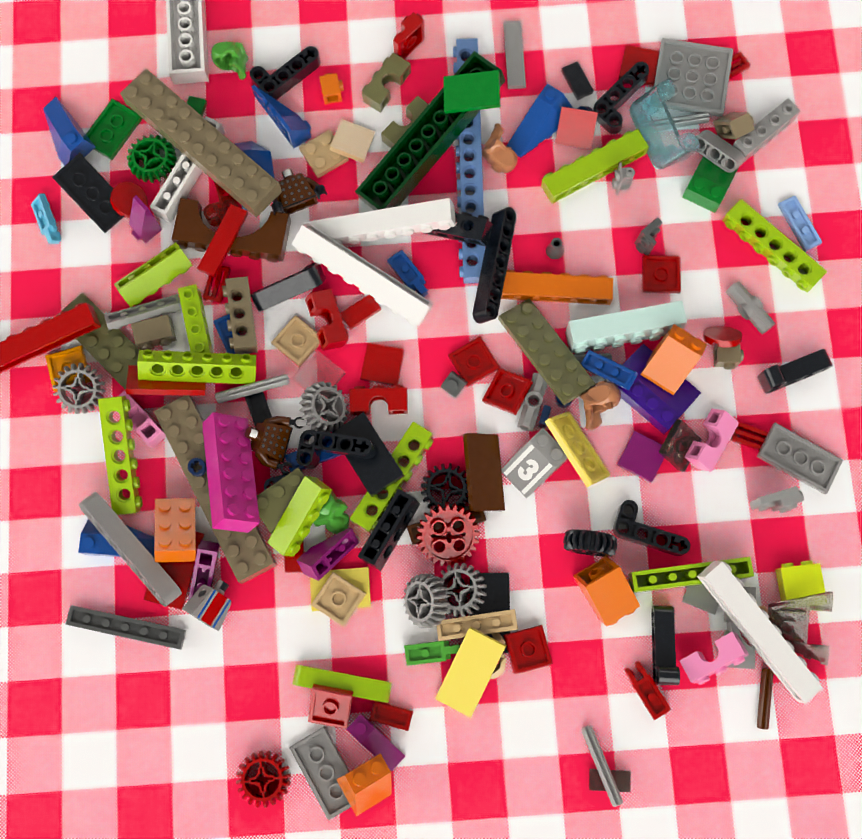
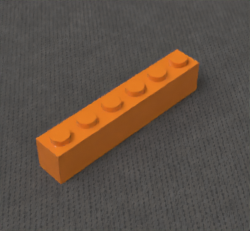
[501,270,613,305]

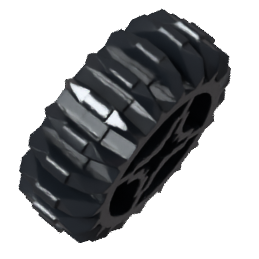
[421,463,469,511]
[563,529,617,557]

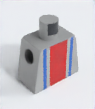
[182,579,231,631]

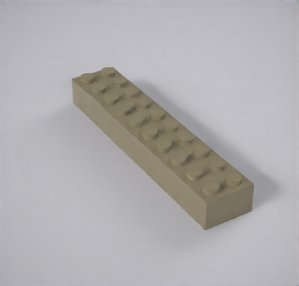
[120,68,282,218]
[154,395,277,584]

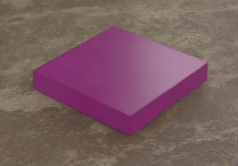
[617,431,669,483]

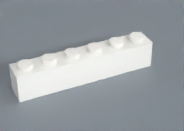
[150,116,226,223]

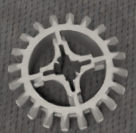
[52,363,106,414]
[299,382,349,433]
[437,563,487,617]
[402,574,450,628]

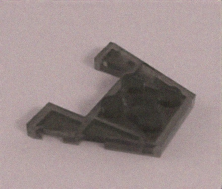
[767,591,833,666]

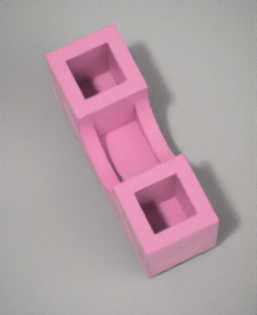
[119,390,166,448]
[685,408,739,472]
[680,632,749,685]

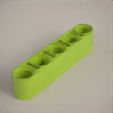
[292,664,392,703]

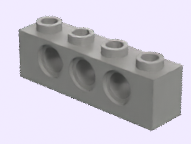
[733,98,801,162]

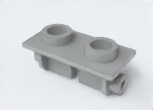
[612,163,635,195]

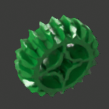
[127,134,177,183]

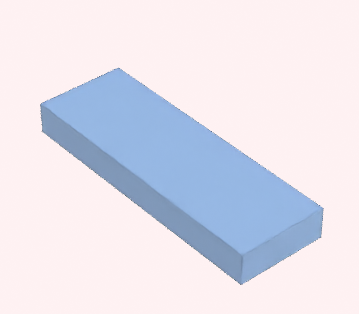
[778,195,822,252]

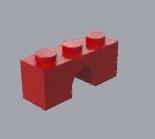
[305,289,349,351]
[349,385,408,416]

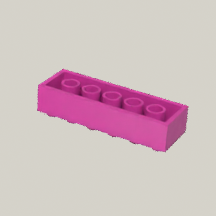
[202,412,260,533]

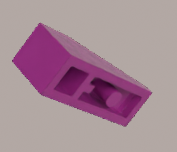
[129,196,162,244]
[297,528,359,581]
[188,540,220,601]
[346,713,405,771]

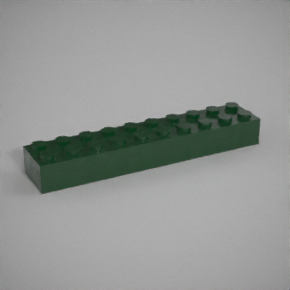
[355,51,505,210]

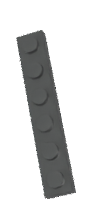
[65,605,187,650]

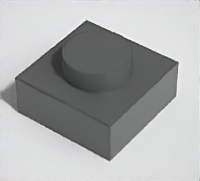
[441,371,468,398]

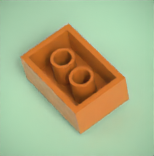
[154,498,196,562]

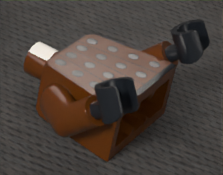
[271,169,327,215]
[245,416,304,475]

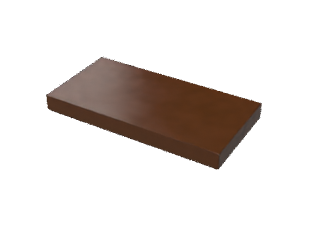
[463,433,505,512]

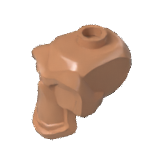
[482,123,518,173]
[580,381,621,431]

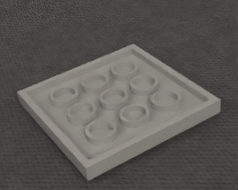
[650,38,734,117]

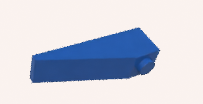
[507,83,573,158]
[251,85,311,149]
[43,97,95,166]
[78,519,155,559]

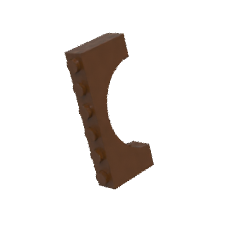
[171,198,291,263]

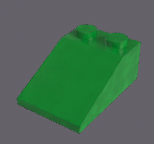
[682,156,739,213]

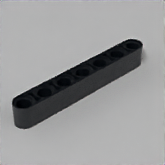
[472,207,517,324]

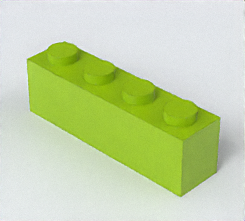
[114,242,193,307]
[267,476,332,556]

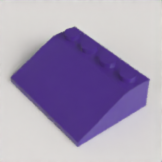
[608,344,701,434]

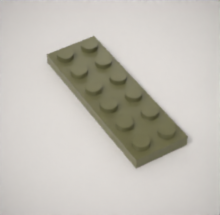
[55,292,139,395]
[498,299,596,405]

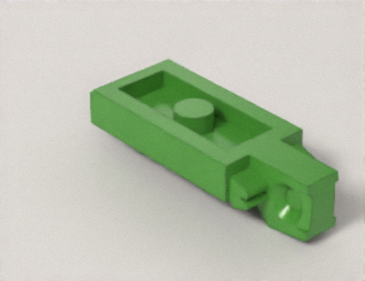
[404,641,460,666]

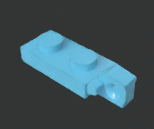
[31,193,61,244]

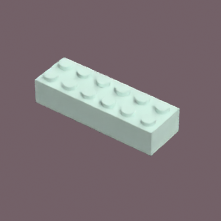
[565,300,687,354]

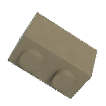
[713,112,755,139]
[131,314,177,350]

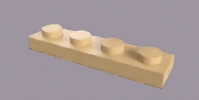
[437,609,518,641]

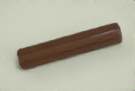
[757,668,774,730]

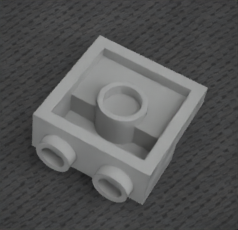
[749,486,804,514]

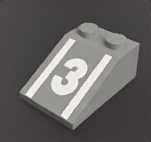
[501,428,568,499]

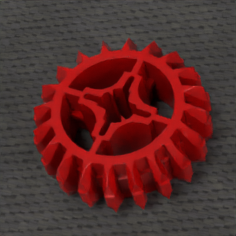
[236,750,291,808]

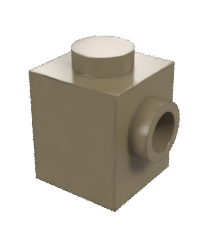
[713,344,744,370]

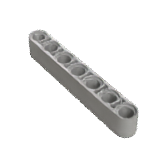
[78,492,182,607]

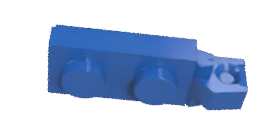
[387,249,428,297]

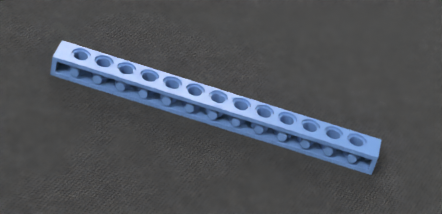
[453,38,485,284]

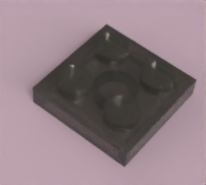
[659,419,702,472]

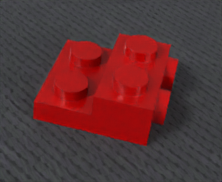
[393,12,425,59]

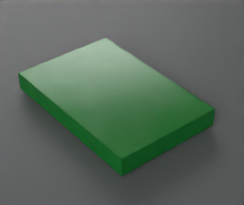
[443,70,501,114]
[86,98,142,160]

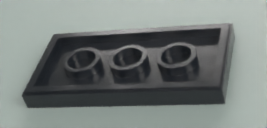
[52,153,125,234]
[332,412,405,497]
[470,573,510,653]

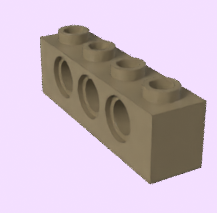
[222,276,258,354]

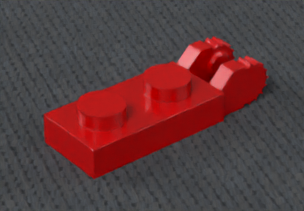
[624,661,672,720]

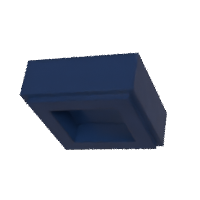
[538,405,551,428]

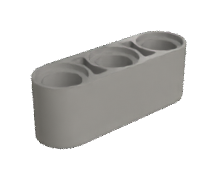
[691,130,745,173]

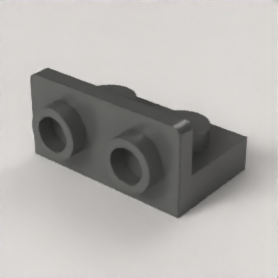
[634,217,663,255]

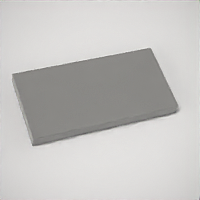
[756,422,843,495]
[289,726,351,821]

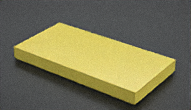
[545,411,611,488]
[435,627,506,718]

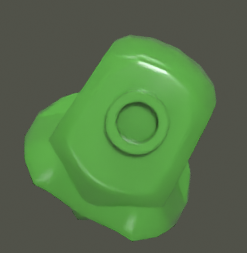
[211,41,249,80]
[314,486,349,534]

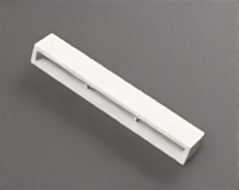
[306,198,456,244]
[292,223,434,326]
[697,561,823,704]

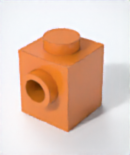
[319,73,344,104]

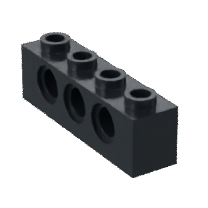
[424,211,494,247]
[358,489,420,571]

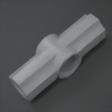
[725,281,776,334]
[517,373,547,432]

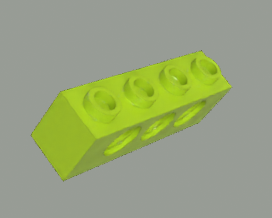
[178,284,214,353]

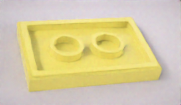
[310,567,371,612]

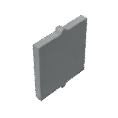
[682,584,719,615]

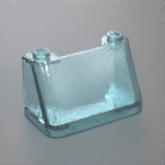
[629,78,701,170]

